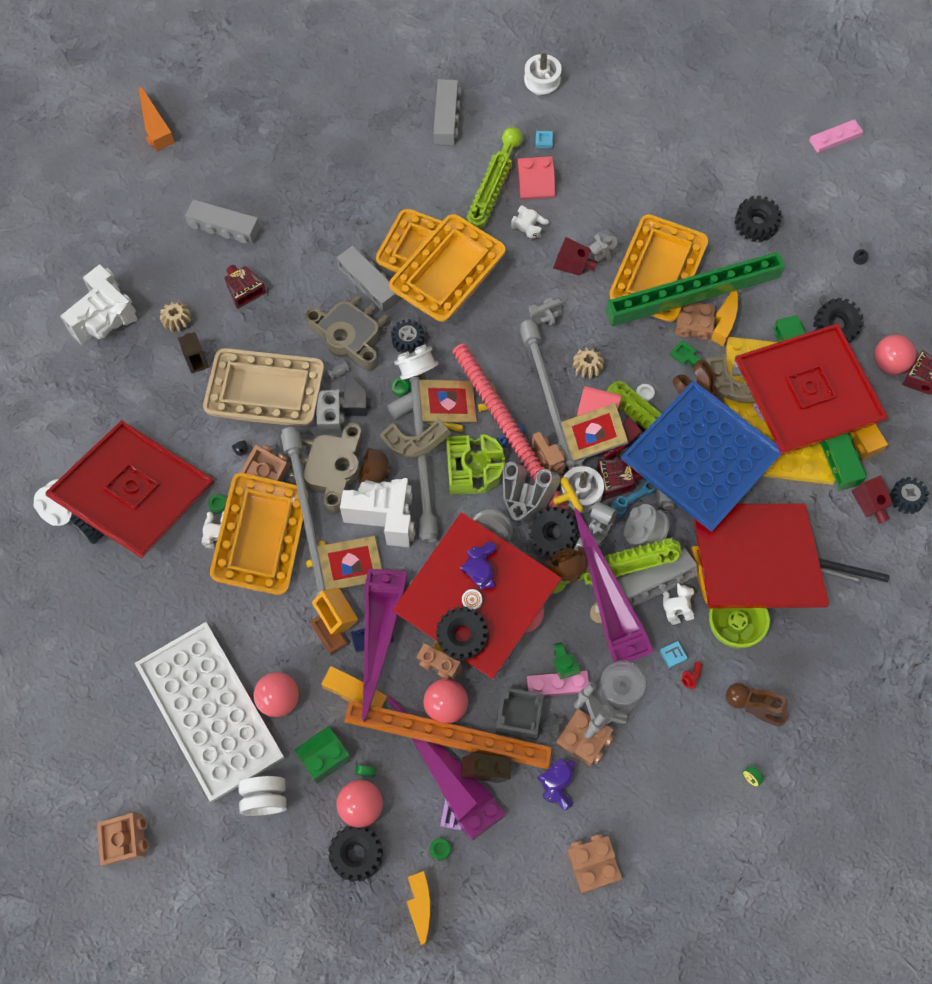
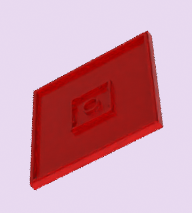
[735,323,888,455]
[45,420,214,559]
[693,504,829,609]
[392,512,562,680]

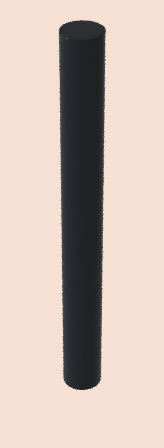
[818,558,889,583]

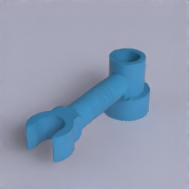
[611,481,656,517]

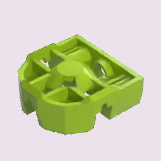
[446,434,505,495]

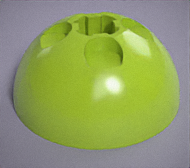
[709,608,770,649]

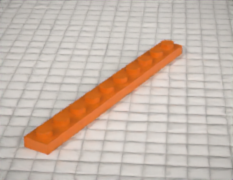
[344,701,552,769]

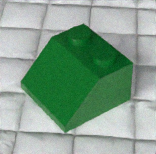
[294,726,351,784]

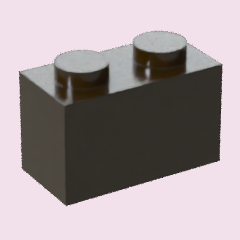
[178,332,209,374]
[462,753,511,783]

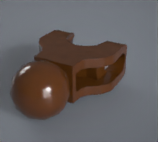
[673,359,725,404]
[725,683,788,726]

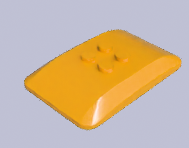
[376,209,476,297]
[389,214,505,322]
[609,214,708,322]
[210,473,308,595]

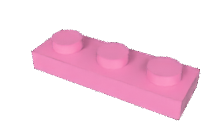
[809,119,863,153]
[527,671,589,696]

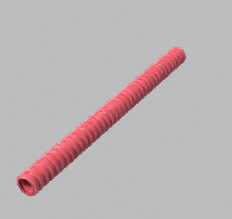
[453,343,576,520]

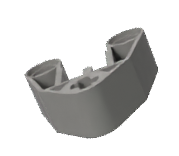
[503,462,560,523]
[574,501,618,550]

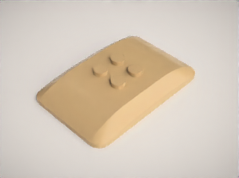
[203,348,324,426]

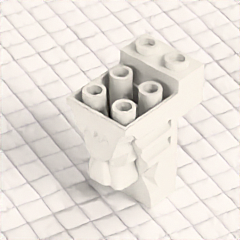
[60,264,138,345]
[340,478,415,548]

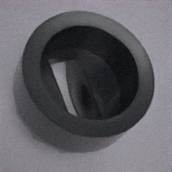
[853,249,868,265]
[232,440,249,456]

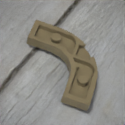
[707,357,755,403]
[380,419,451,457]

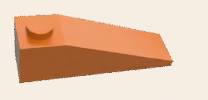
[138,86,175,152]

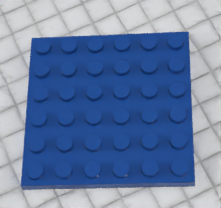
[621,380,781,532]

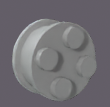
[623,504,671,546]
[473,509,513,543]

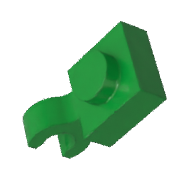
[670,340,701,369]
[553,642,580,680]

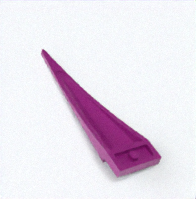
[574,508,653,667]
[362,569,408,722]
[388,696,506,841]

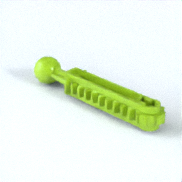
[466,127,523,229]
[606,381,661,430]
[552,538,682,594]

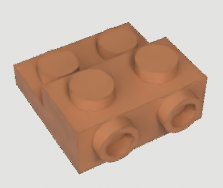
[675,303,715,340]
[532,431,566,478]
[240,444,292,481]
[416,643,463,680]
[556,709,614,767]
[97,813,149,866]
[567,834,622,894]

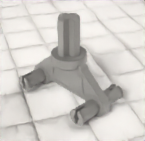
[574,682,628,739]

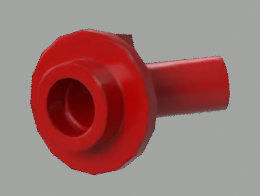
[681,662,703,690]

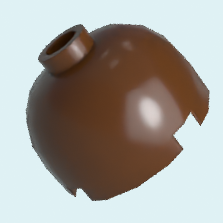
[359,448,391,484]
[547,546,588,583]

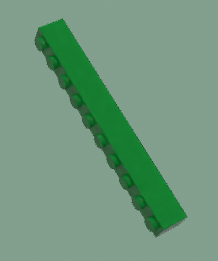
[605,252,786,326]
[773,315,866,491]

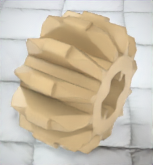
[160,301,191,332]
[573,347,604,379]

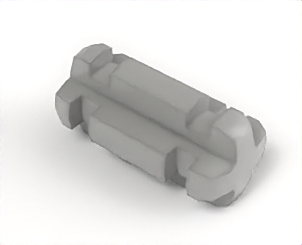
[327,362,350,380]

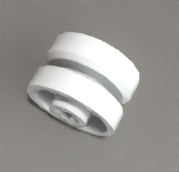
[238,776,287,816]

